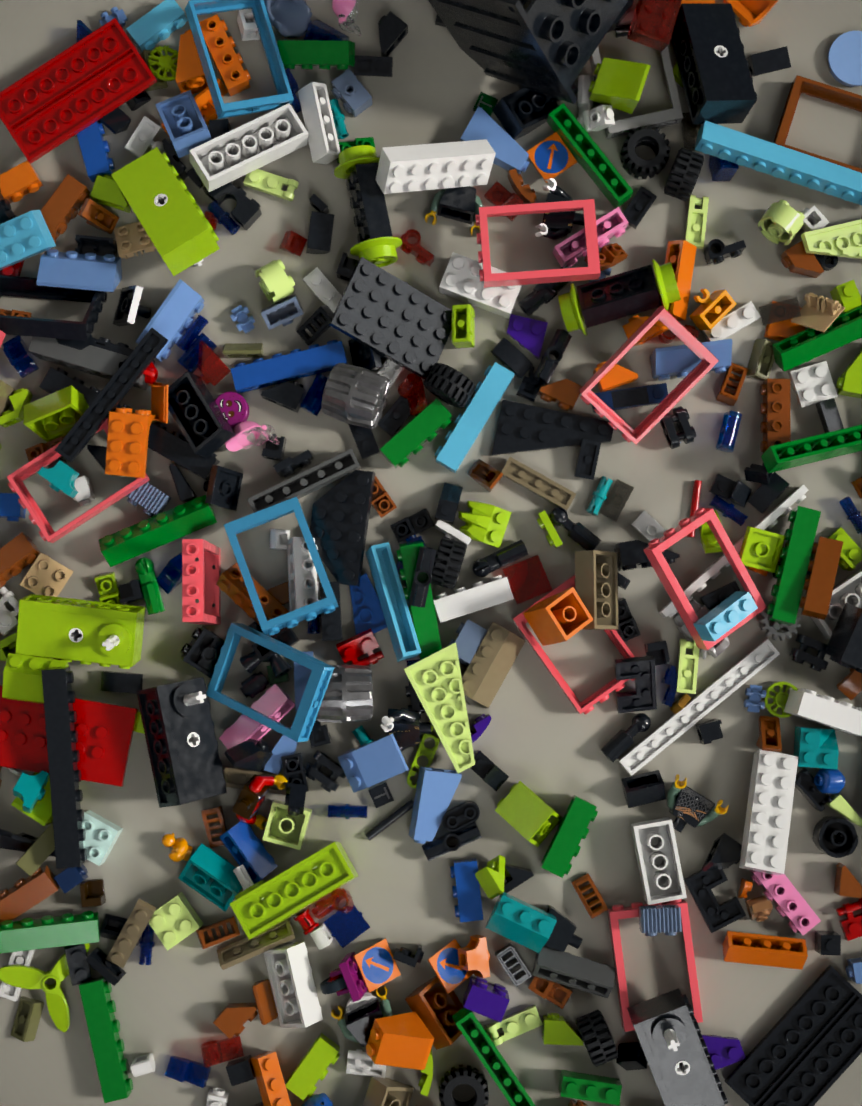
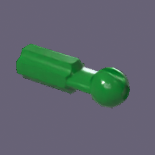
[135,557,165,615]

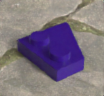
[506,314,548,359]
[701,1034,746,1070]

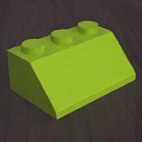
[23,385,89,442]
[2,653,69,704]

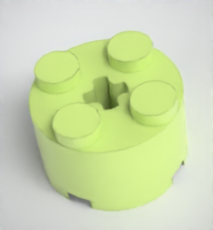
[758,200,805,246]
[254,259,295,305]

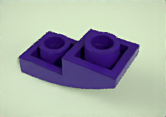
[470,714,492,743]

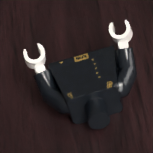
[535,178,584,240]
[381,708,432,752]

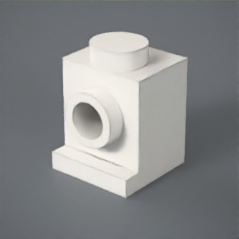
[237,9,260,41]
[583,105,615,131]
[801,205,829,232]
[73,476,96,507]

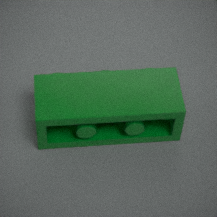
[558,1070,622,1105]

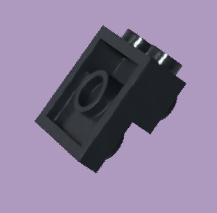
[180,625,225,679]

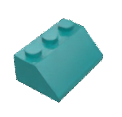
[178,843,242,912]
[485,892,557,953]

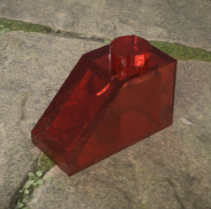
[198,340,231,386]

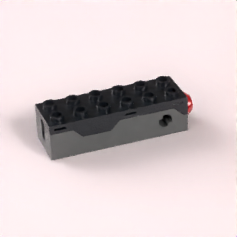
[28,334,158,390]

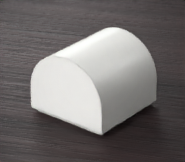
[269,529,290,550]
[309,923,333,950]
[130,1053,155,1077]

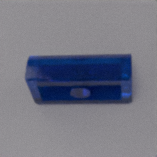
[177,333,217,373]
[300,373,328,416]
[716,410,742,452]

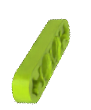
[407,720,440,788]

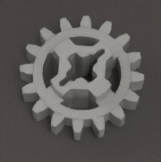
[758,601,802,641]

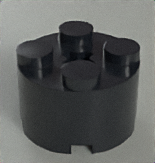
[813,816,858,858]

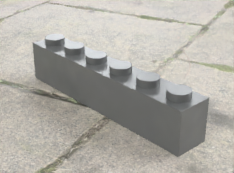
[248,448,361,513]

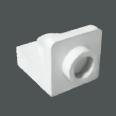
[206,1088,229,1106]

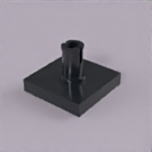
[113,285,151,327]
[348,339,386,371]
[203,465,243,511]

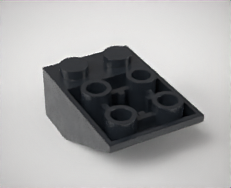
[614,540,680,571]

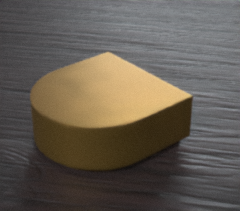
[670,694,691,714]

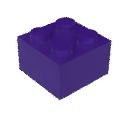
[463,976,510,1022]

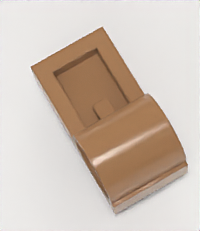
[745,896,773,922]

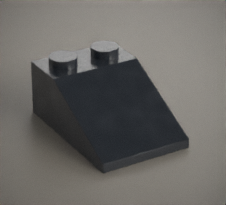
[492,88,559,140]

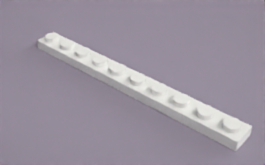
[658,485,809,618]
[618,639,780,776]

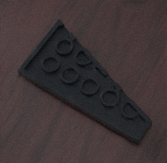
[491,400,613,456]

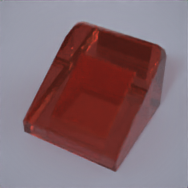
[280,231,307,257]

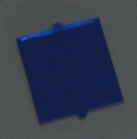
[324,901,370,948]

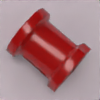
[294,908,319,935]

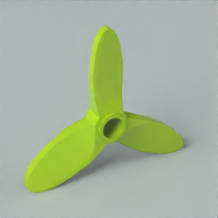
[0,943,90,1032]

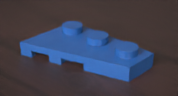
[349,573,387,635]

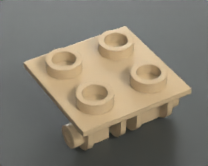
[114,221,156,259]
[791,292,845,333]
[19,552,73,597]

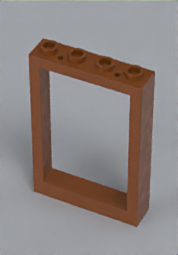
[773,75,862,173]

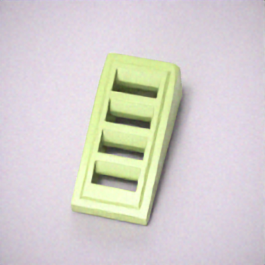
[826,794,862,827]

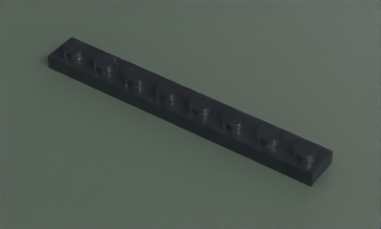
[55,328,168,463]

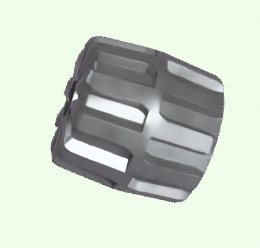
[321,363,390,429]
[316,664,373,723]

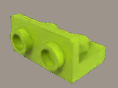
[828,527,862,571]

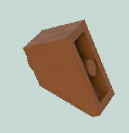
[781,241,824,278]

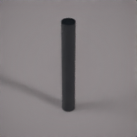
[365,799,414,841]

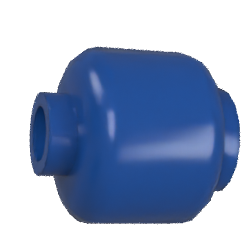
[814,768,845,794]

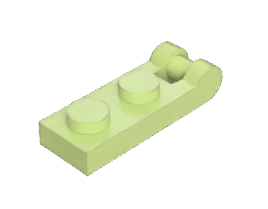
[243,169,299,201]
[685,195,709,249]
[675,638,700,694]
[485,1005,543,1046]

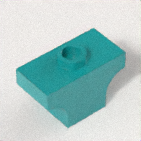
[38,460,80,498]
[13,770,49,813]

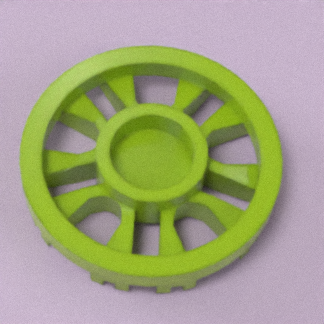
[148,45,178,81]
[764,681,798,718]

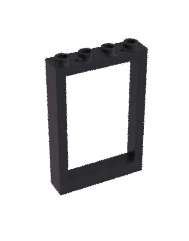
[0,275,107,341]

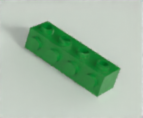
[277,40,355,70]
[380,398,452,469]
[540,795,598,878]

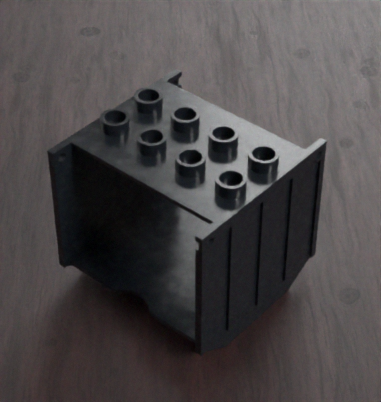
[428,0,628,104]

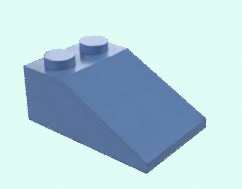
[155,90,212,158]
[338,733,409,793]

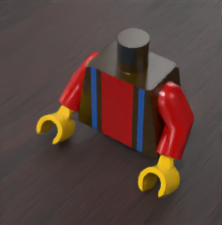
[232,774,288,830]

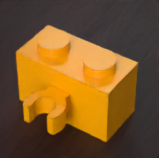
[689,289,736,330]

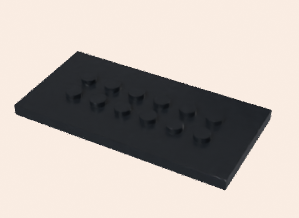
[725,965,862,1106]

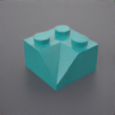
[793,726,839,770]

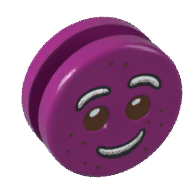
[215,392,249,429]

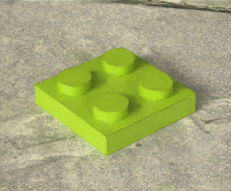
[739,526,785,573]

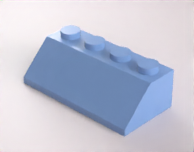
[36,249,122,292]
[135,279,204,362]
[650,339,732,381]

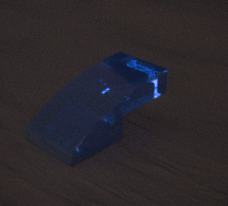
[285,68,302,113]
[661,665,677,707]
[165,1056,211,1088]

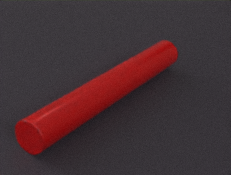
[687,480,702,538]

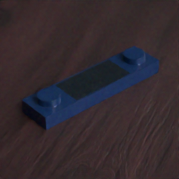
[592,383,668,413]

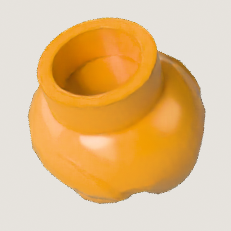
[162,833,193,862]

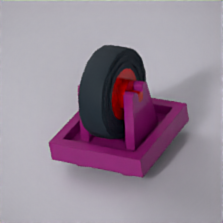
[320,952,367,1002]

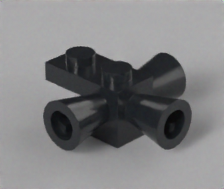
[240,622,299,678]

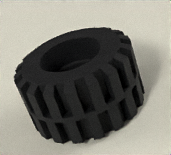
[620,126,671,179]
[664,148,704,201]
[423,363,476,408]
[431,537,467,589]
[576,1010,618,1067]
[439,1064,489,1106]

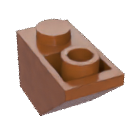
[538,379,583,411]
[213,1002,258,1039]

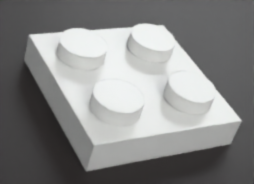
[789,361,838,409]

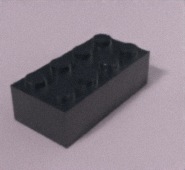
[168,371,235,458]

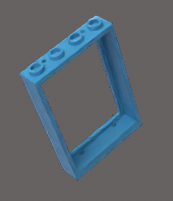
[185,0,294,119]
[224,497,339,636]
[207,623,335,742]

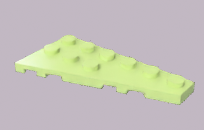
[801,219,862,259]
[404,642,475,773]

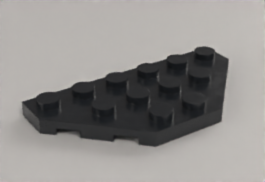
[310,470,375,587]

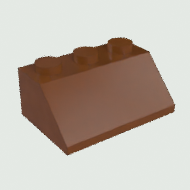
[405,975,464,1050]

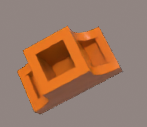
[458,935,490,978]

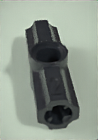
[519,267,571,316]
[532,329,572,385]
[408,546,437,607]
[422,822,482,861]

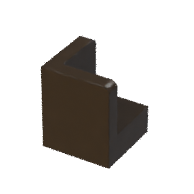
[80,879,106,908]

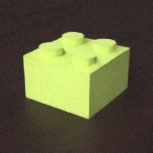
[262,800,312,850]
[148,891,204,951]

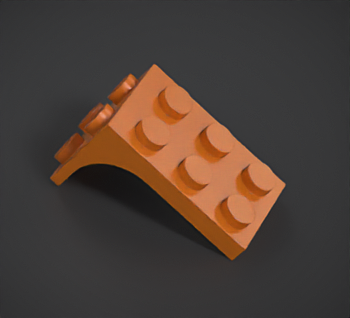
[723,0,779,27]
[105,407,156,478]

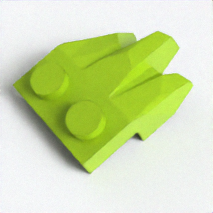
[458,501,512,548]

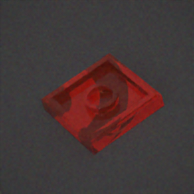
[502,555,553,605]

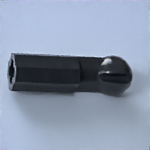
[549,507,601,551]
[472,540,529,577]
[601,713,651,762]

